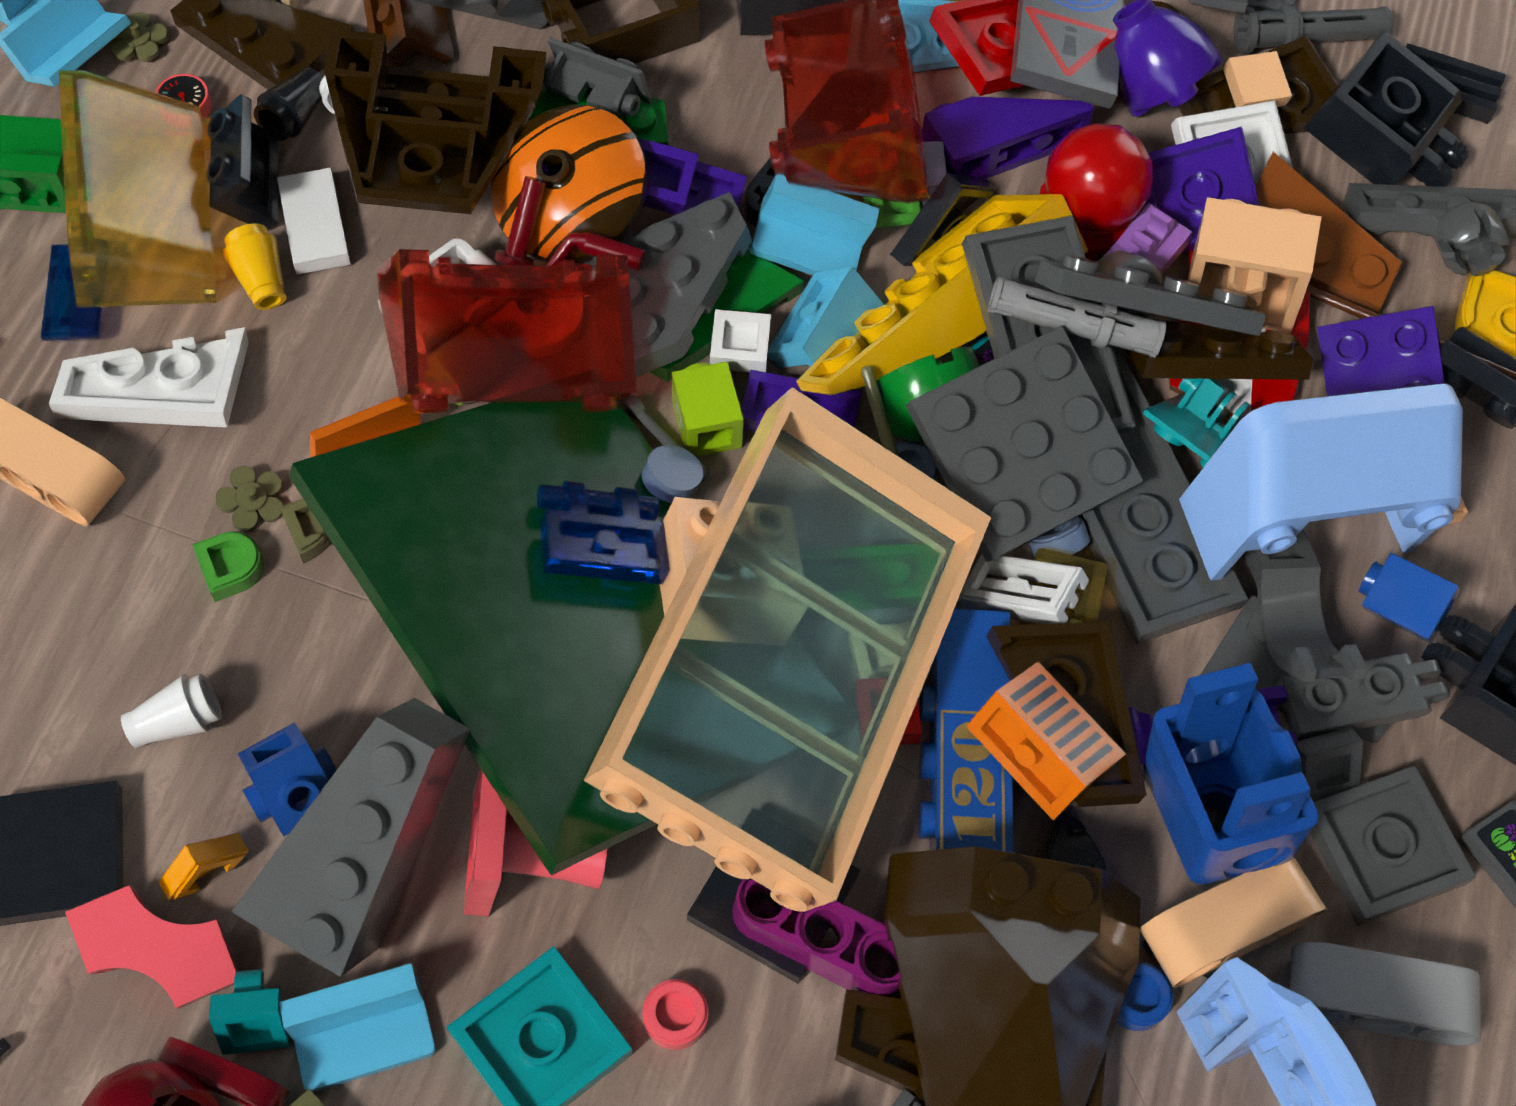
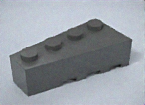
[231,698,470,977]

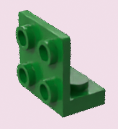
[0,115,96,214]

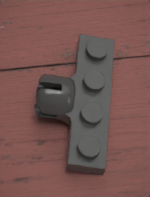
[1344,183,1516,276]
[1035,250,1266,336]

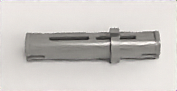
[987,276,1166,358]

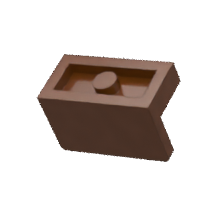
[363,0,454,67]

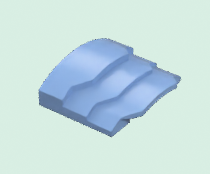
[1176,957,1376,1106]

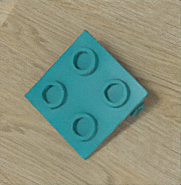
[1142,379,1256,468]

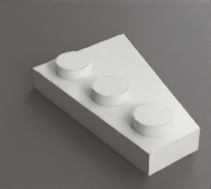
[49,327,249,428]

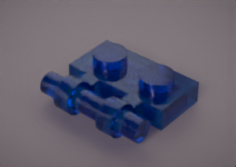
[537,481,670,585]

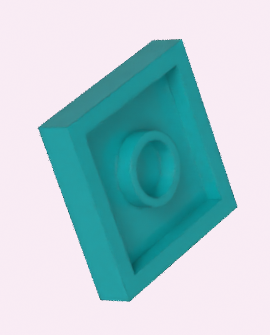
[446,946,633,1106]

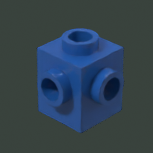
[237,722,337,837]

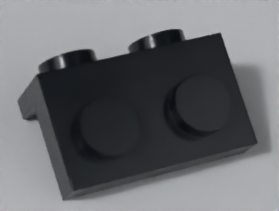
[206,94,279,230]
[1440,327,1516,429]

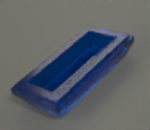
[41,243,109,342]

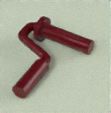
[494,176,646,293]

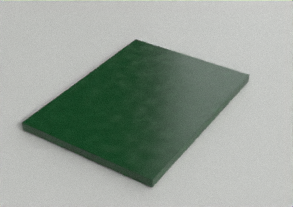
[289,371,855,876]

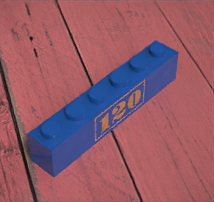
[918,609,1013,853]

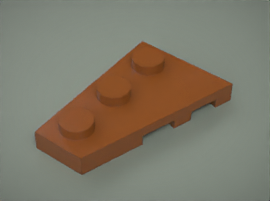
[1256,151,1402,313]

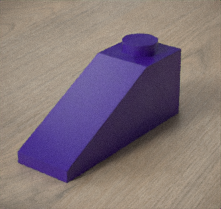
[919,96,1094,179]

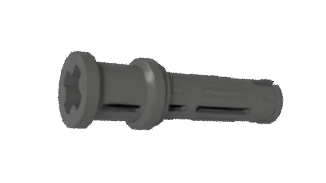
[1233,4,1392,54]

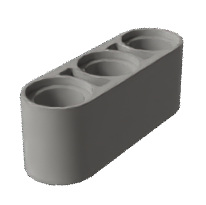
[1289,942,1481,1046]

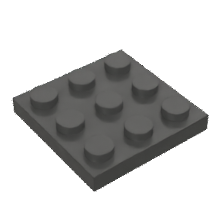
[905,326,1143,562]

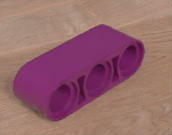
[732,878,901,997]

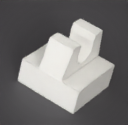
[710,309,771,373]

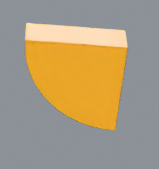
[158,833,249,901]

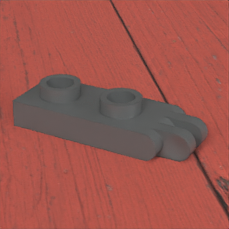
[1275,653,1450,741]

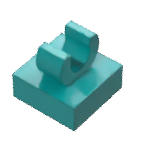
[209,969,290,1055]

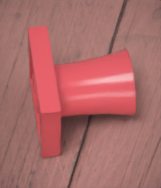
[463,768,607,917]

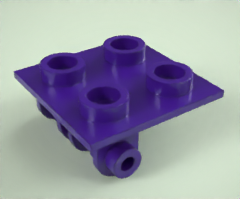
[1317,306,1445,397]

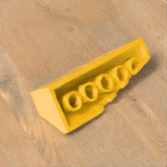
[796,194,1088,395]

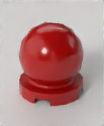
[1039,123,1153,261]

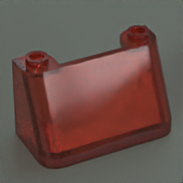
[765,0,930,204]
[377,249,637,413]

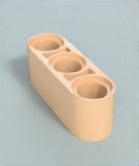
[0,398,126,526]
[1140,857,1327,988]

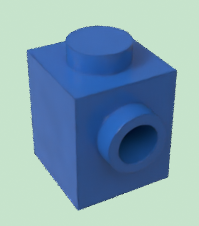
[1358,553,1460,644]

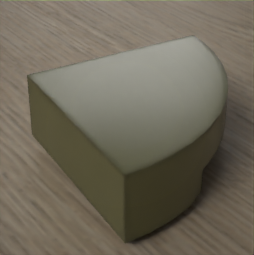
[280,498,331,564]

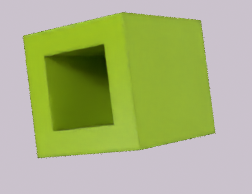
[672,362,743,457]

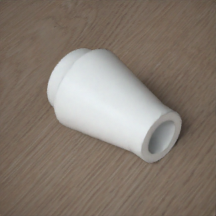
[121,674,222,748]

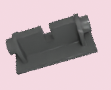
[543,37,652,119]

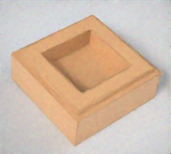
[1223,51,1292,107]

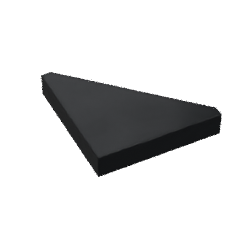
[890,173,998,266]

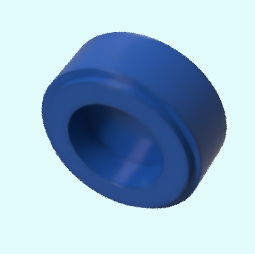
[1116,961,1173,1031]

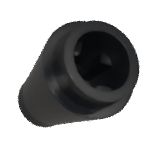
[254,67,323,141]

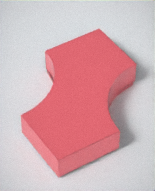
[65,885,238,1009]

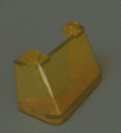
[59,70,226,308]

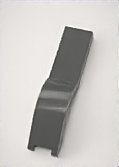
[1244,529,1367,682]

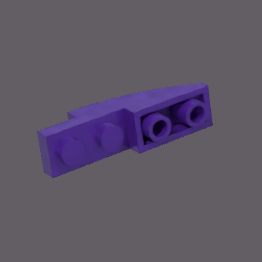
[549,138,747,215]

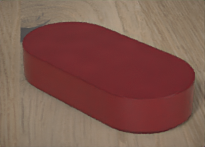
[157,1037,290,1106]

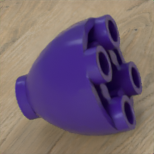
[1113,0,1223,117]

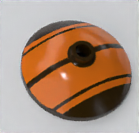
[491,105,649,264]

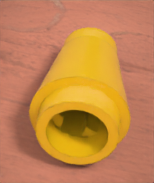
[223,223,287,310]

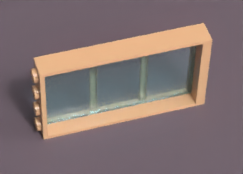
[584,387,991,912]

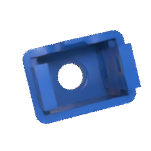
[1143,663,1318,885]

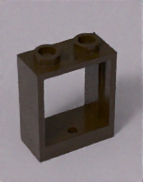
[541,0,700,64]

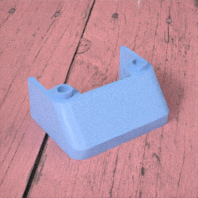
[1179,384,1463,581]

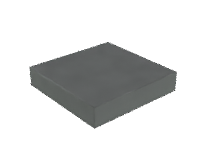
[1310,765,1476,926]

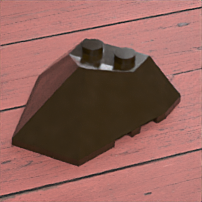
[324,29,547,214]
[884,846,1141,1106]

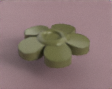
[111,12,168,62]
[216,466,283,531]

